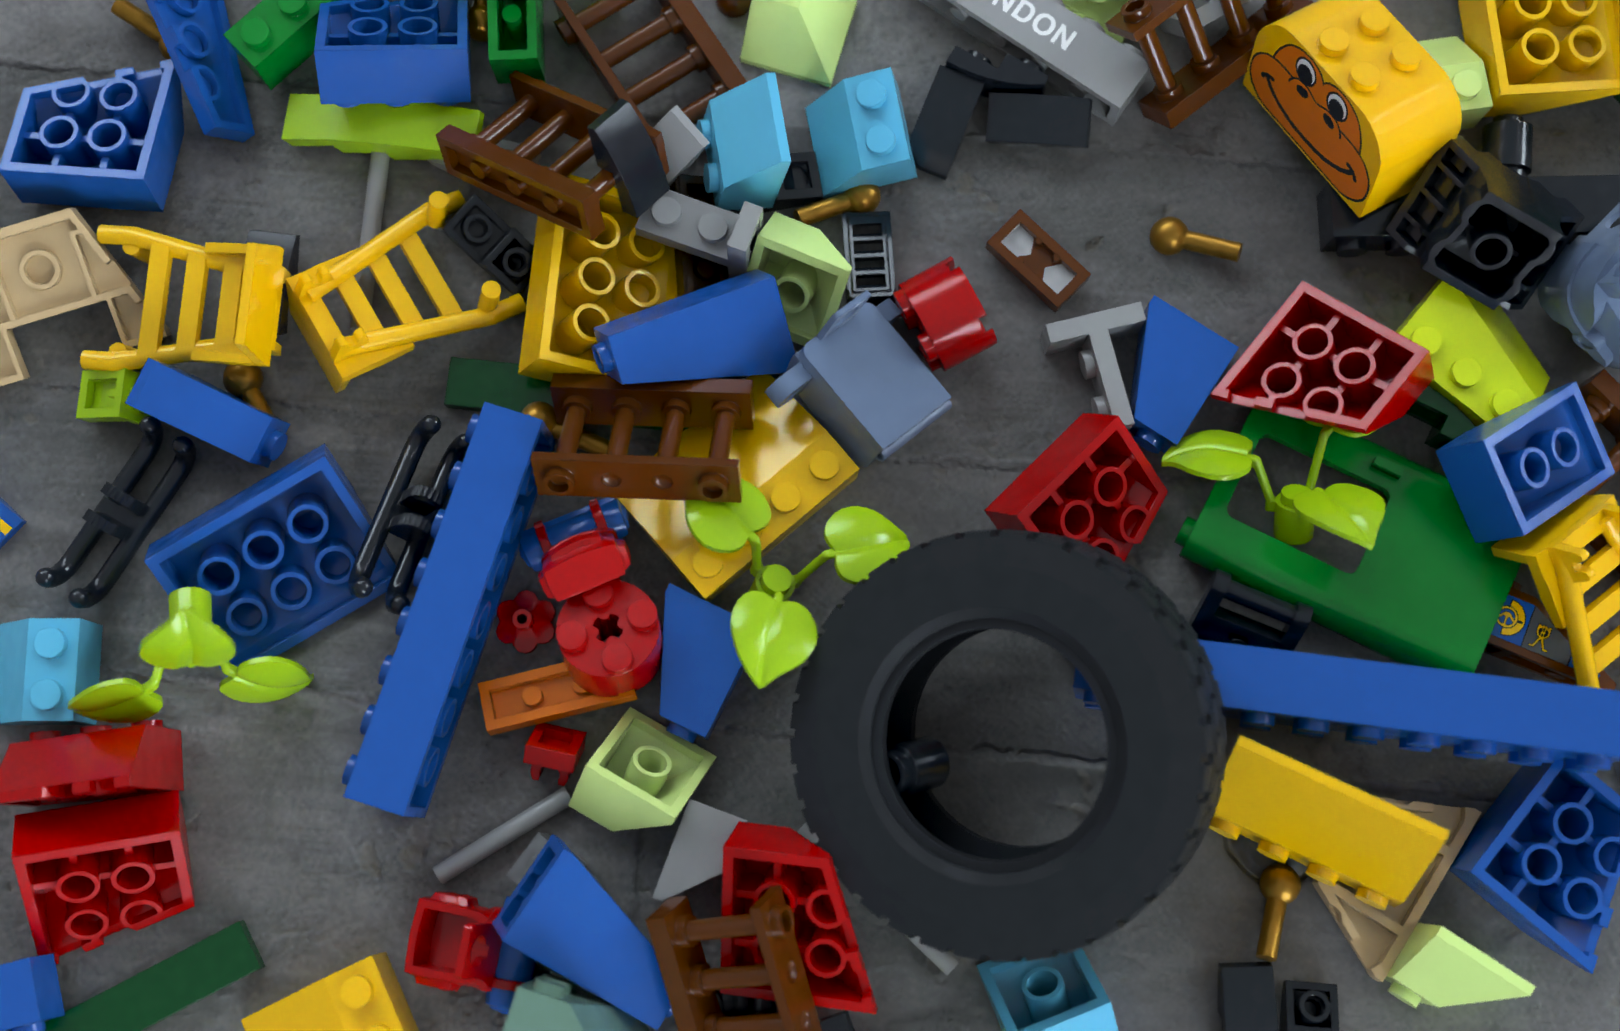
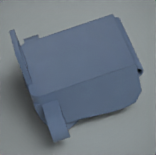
[1537,203,1620,369]
[765,290,952,467]

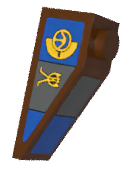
[1484,581,1616,690]

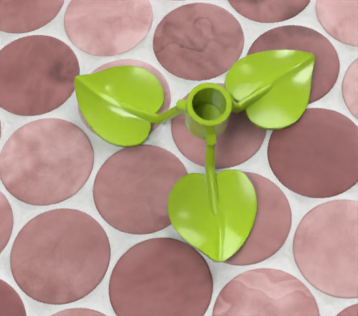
[1161,420,1385,550]
[684,479,910,688]
[67,587,314,723]

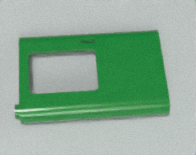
[1174,408,1521,673]

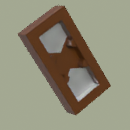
[985,209,1091,313]

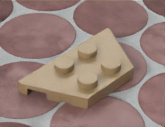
[1312,796,1482,982]

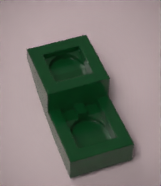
[1406,386,1476,450]

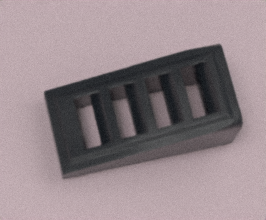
[842,211,896,306]

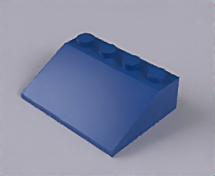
[144,443,397,677]

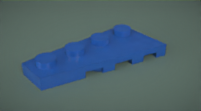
[146,0,255,142]

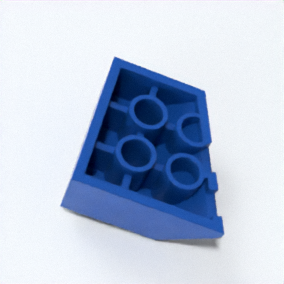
[314,0,471,108]
[0,59,184,212]
[1449,760,1620,974]

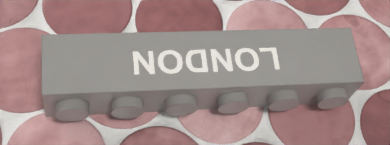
[919,0,1149,127]

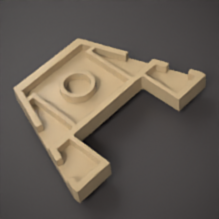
[0,208,171,386]

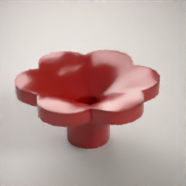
[496,590,556,654]

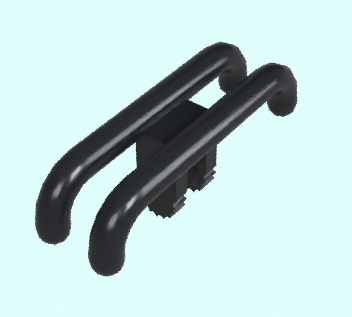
[348,415,469,615]
[35,416,196,609]

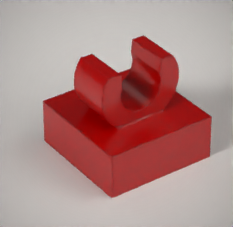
[523,723,587,786]

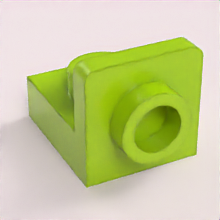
[76,368,150,425]

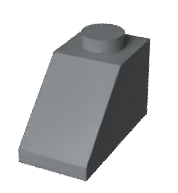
[652,799,749,901]

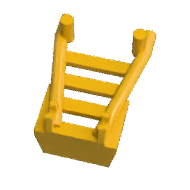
[286,190,526,393]
[80,224,291,371]
[1491,494,1620,688]

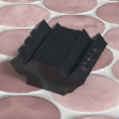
[1386,135,1585,310]

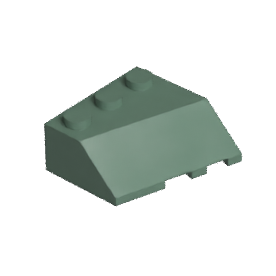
[503,970,650,1031]

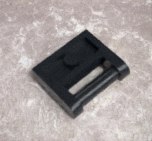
[1189,568,1313,651]

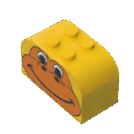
[1242,0,1462,218]

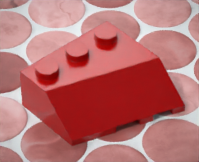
[1210,280,1434,434]
[984,413,1168,562]
[0,720,184,807]
[11,789,195,965]
[720,822,878,1014]

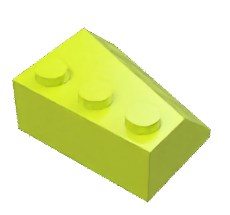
[1395,279,1550,427]

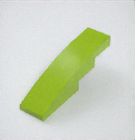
[281,94,485,160]

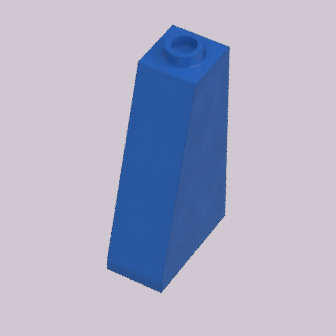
[592,269,795,384]
[492,834,673,1030]

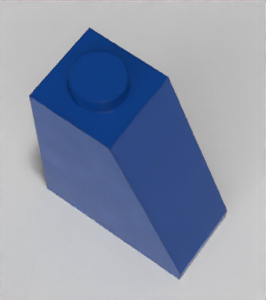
[1129,295,1239,454]
[125,357,290,468]
[659,583,744,744]

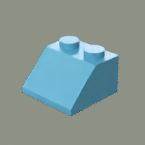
[805,67,917,199]
[696,72,791,210]
[0,618,103,725]
[976,948,1118,1031]

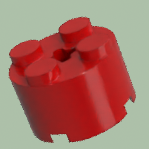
[893,256,997,372]
[556,580,663,697]

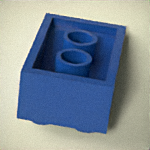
[1435,381,1615,544]

